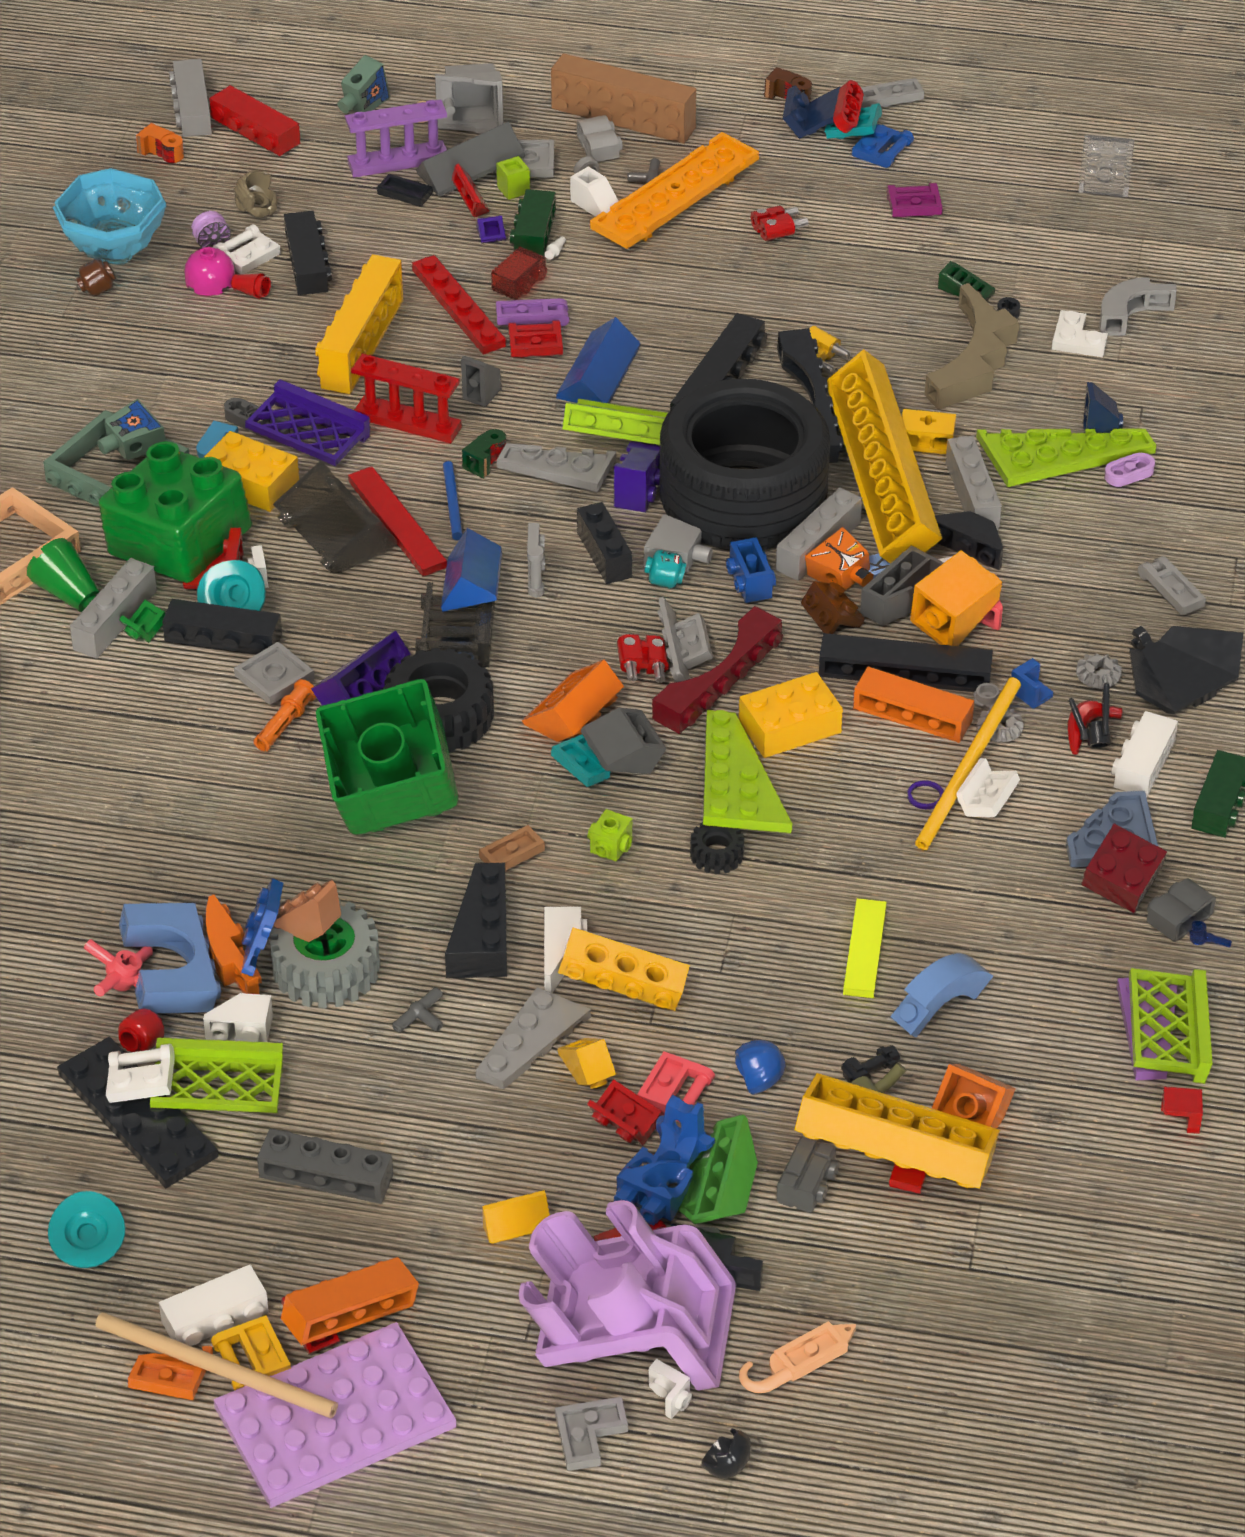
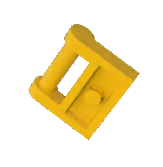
[211,1315,291,1390]

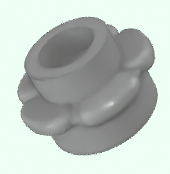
[973,683,1000,709]

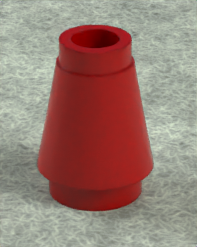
[231,273,271,299]

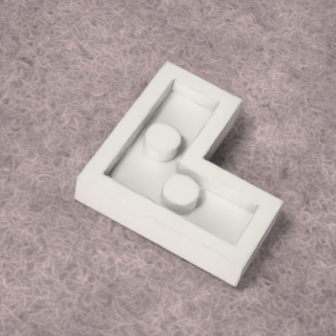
[1052,310,1108,357]

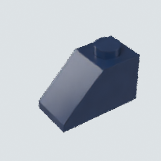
[1082,382,1123,433]

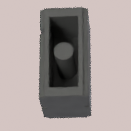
[776,1136,840,1213]

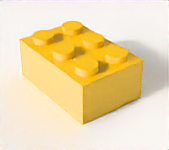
[204,431,299,512]
[739,672,843,758]

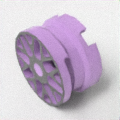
[191,211,231,248]

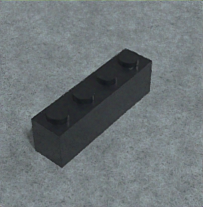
[284,211,332,295]
[162,599,282,654]

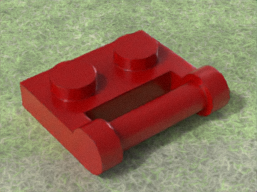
[508,320,563,357]

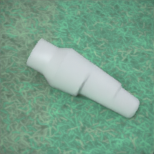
[545,236,566,260]

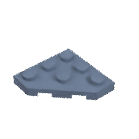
[1066,791,1158,867]

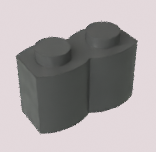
[1146,878,1216,941]

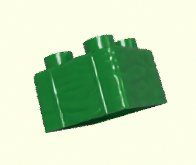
[98,441,252,583]
[316,679,459,835]

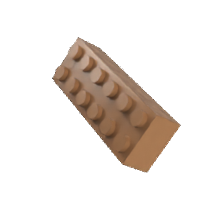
[551,53,696,144]

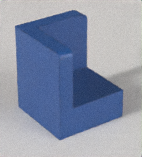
[1011,658,1053,709]

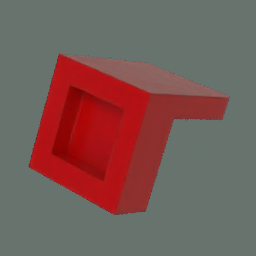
[1161,1087,1203,1134]

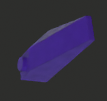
[311,630,411,706]

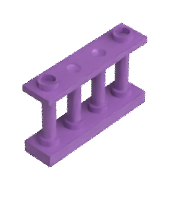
[345,99,447,178]

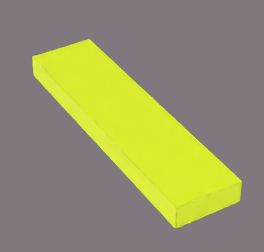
[843,898,887,998]

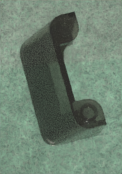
[273,460,399,574]

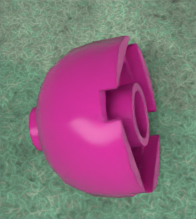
[184,247,235,296]

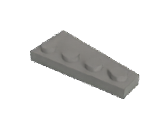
[497,443,616,492]
[476,987,591,1089]

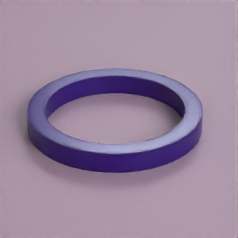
[907,780,944,810]

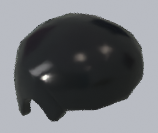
[700,1428,751,1479]

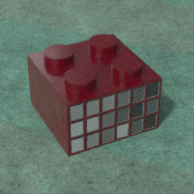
[1081,823,1167,913]

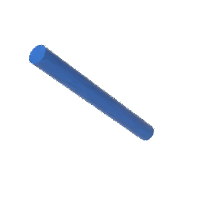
[443,461,463,540]

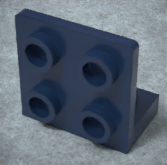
[782,85,841,139]

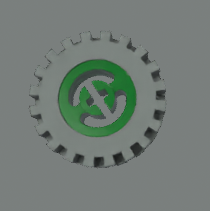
[270,899,380,1008]

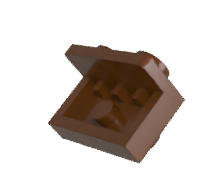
[801,581,865,634]

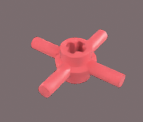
[84,939,153,997]

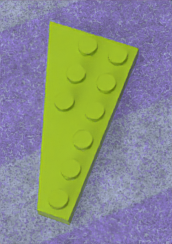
[976,429,1156,487]
[703,710,793,833]

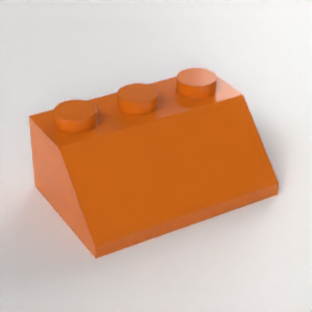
[522,659,624,742]

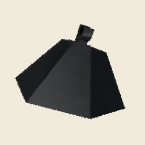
[1129,626,1244,714]

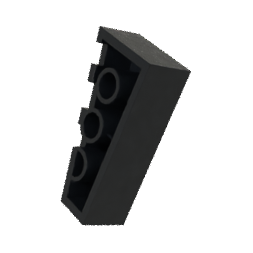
[445,863,507,978]

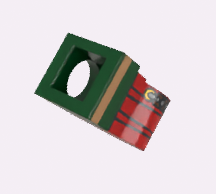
[462,429,506,479]

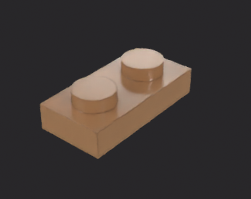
[479,825,545,871]

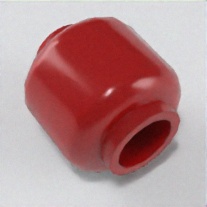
[118,1008,165,1052]

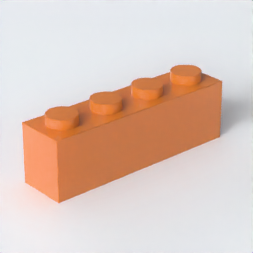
[853,667,974,743]
[281,1257,419,1345]

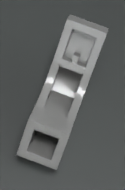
[1099,277,1177,336]

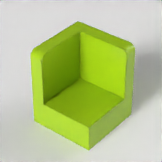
[496,156,530,200]

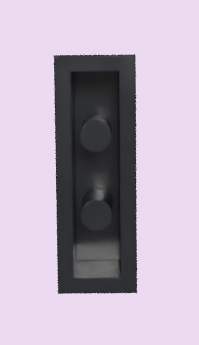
[577,502,632,584]

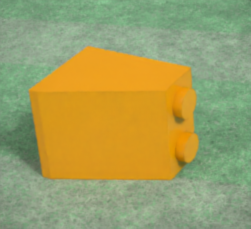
[910,550,1002,646]

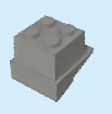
[435,63,503,134]

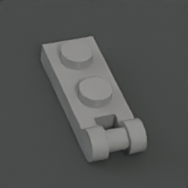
[861,78,924,108]
[1138,556,1206,616]

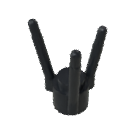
[1068,682,1111,748]

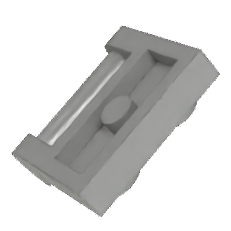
[527,523,545,598]

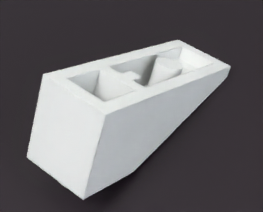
[544,907,587,993]

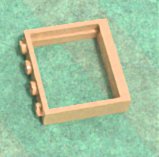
[0,487,81,605]

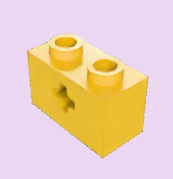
[902,409,956,454]

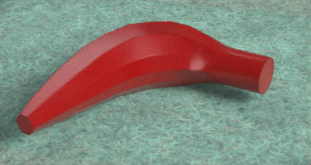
[1067,700,1122,755]

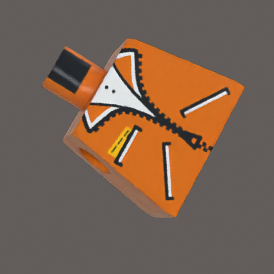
[805,527,874,591]

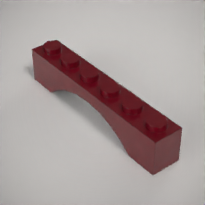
[652,606,783,734]

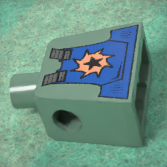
[337,55,390,113]
[97,399,166,460]

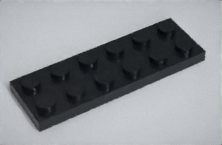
[57,1036,218,1189]

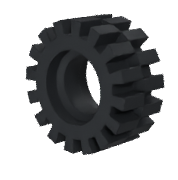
[690,822,744,874]

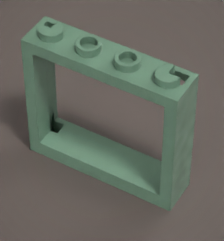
[43,410,189,508]

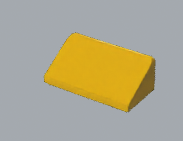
[482,1190,550,1244]

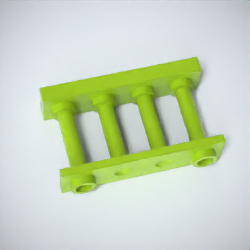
[562,399,668,445]

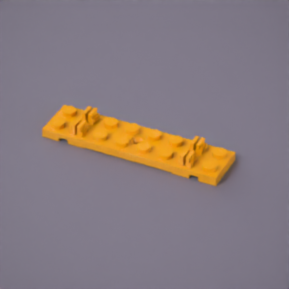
[590,132,759,249]

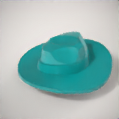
[197,560,266,611]
[48,1191,125,1268]

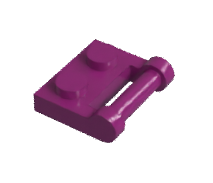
[886,183,942,217]

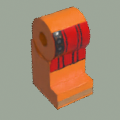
[136,123,184,163]

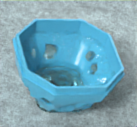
[53,168,166,265]

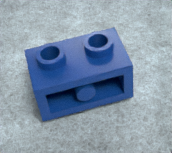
[726,537,776,603]

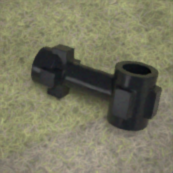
[841,1045,900,1083]

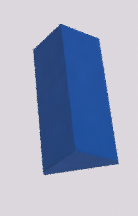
[556,317,640,403]
[441,528,502,612]

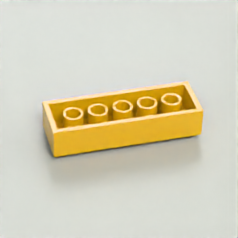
[315,254,403,394]
[794,1073,1000,1189]

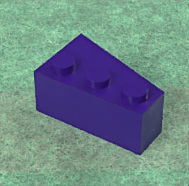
[614,441,660,513]

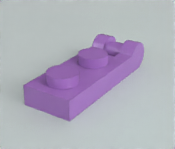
[496,298,569,327]

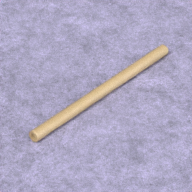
[95,1312,338,1419]

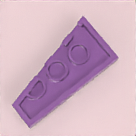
[1117,978,1178,1080]

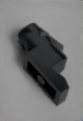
[671,1224,763,1291]

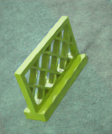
[1129,968,1213,1084]
[150,1038,283,1113]

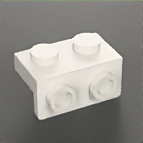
[957,758,1020,818]

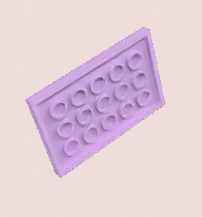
[213,1322,456,1508]

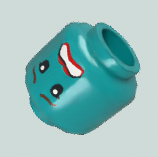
[644,550,686,589]

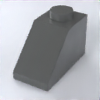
[461,356,501,407]

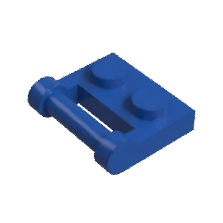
[852,124,914,168]

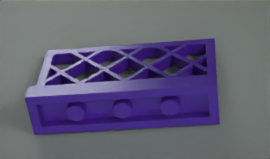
[245,379,370,466]

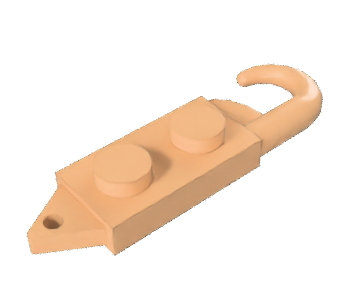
[739,1321,856,1393]

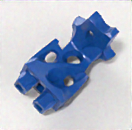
[614,1095,715,1226]

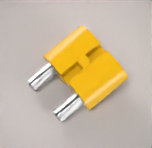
[809,326,851,375]

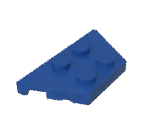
[241,878,283,977]

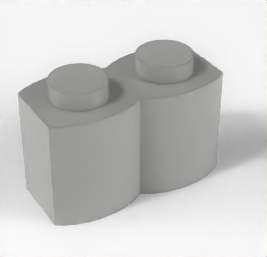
[577,115,623,162]

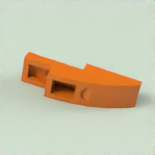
[206,894,262,994]

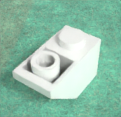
[570,166,619,217]
[203,993,273,1042]

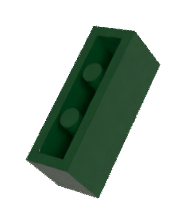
[510,189,556,257]
[1191,750,1245,838]

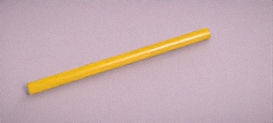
[915,677,1021,850]

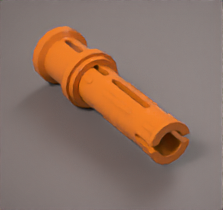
[253,679,316,752]

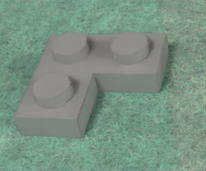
[555,1397,628,1471]

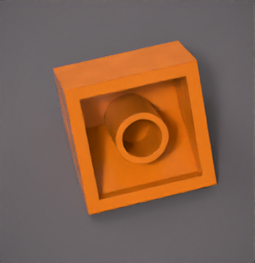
[932,1064,1016,1129]

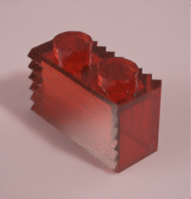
[491,246,547,300]

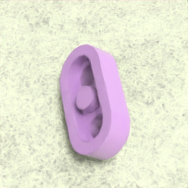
[1104,453,1155,487]

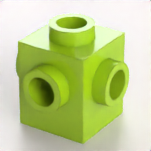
[587,809,633,862]

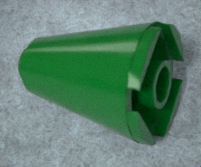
[27,538,100,612]

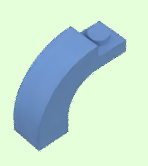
[890,953,993,1037]

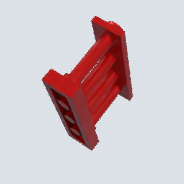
[351,353,462,444]

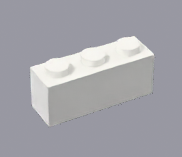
[1111,711,1178,797]
[159,1265,269,1346]

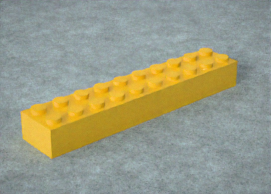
[827,349,942,564]

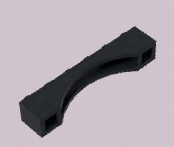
[777,328,843,463]

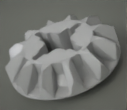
[1076,652,1122,688]
[977,706,1024,742]

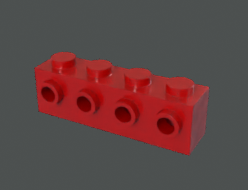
[209,85,301,156]

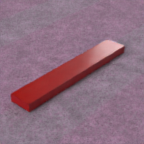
[348,466,447,577]

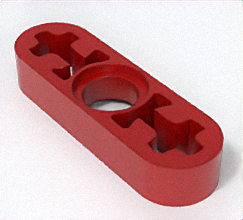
[833,80,864,133]

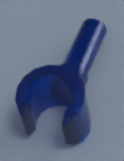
[1189,921,1232,948]

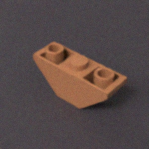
[273,879,341,942]

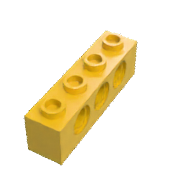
[558,927,690,1011]

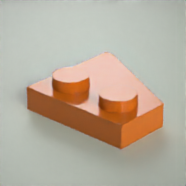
[128,1346,213,1400]

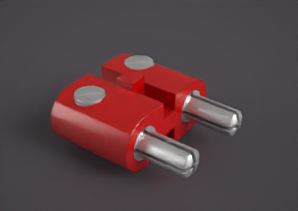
[750,205,808,241]
[617,634,669,683]

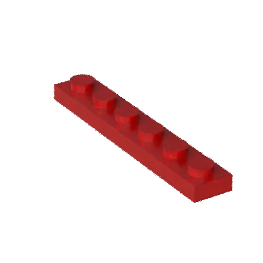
[412,255,506,355]

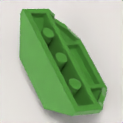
[678,1114,758,1224]

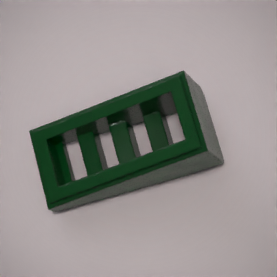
[938,261,995,301]

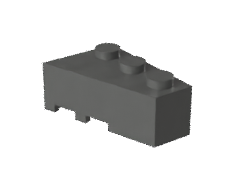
[860,545,944,626]

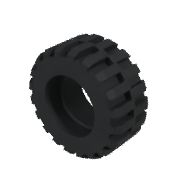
[383,648,494,753]

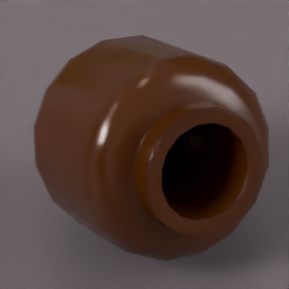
[76,258,116,296]

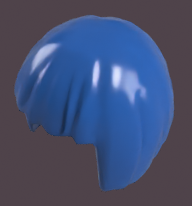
[735,1040,786,1095]

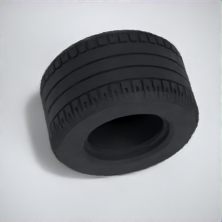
[659,379,830,550]

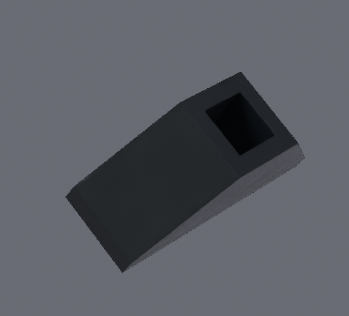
[935,511,1003,570]

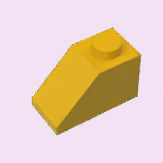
[557,1038,616,1089]

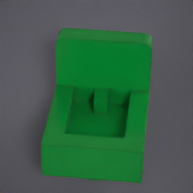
[119,600,165,643]

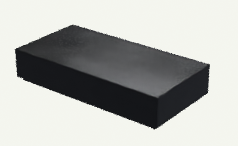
[377,174,433,207]

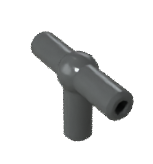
[627,158,660,183]
[392,987,443,1032]

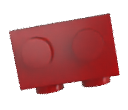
[586,1079,664,1146]

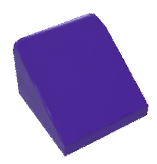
[476,216,506,243]

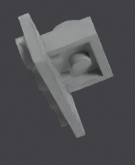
[657,596,713,682]

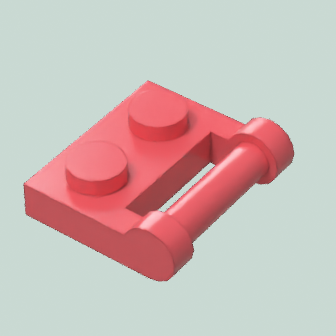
[637,1051,715,1123]

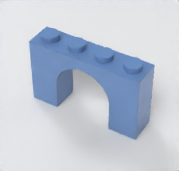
[119,903,221,1013]

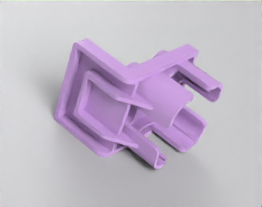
[519,1200,736,1391]

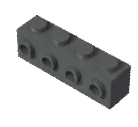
[257,1128,393,1204]

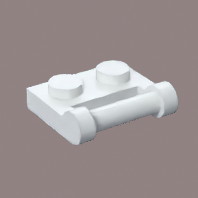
[212,224,281,274]
[106,1044,175,1103]

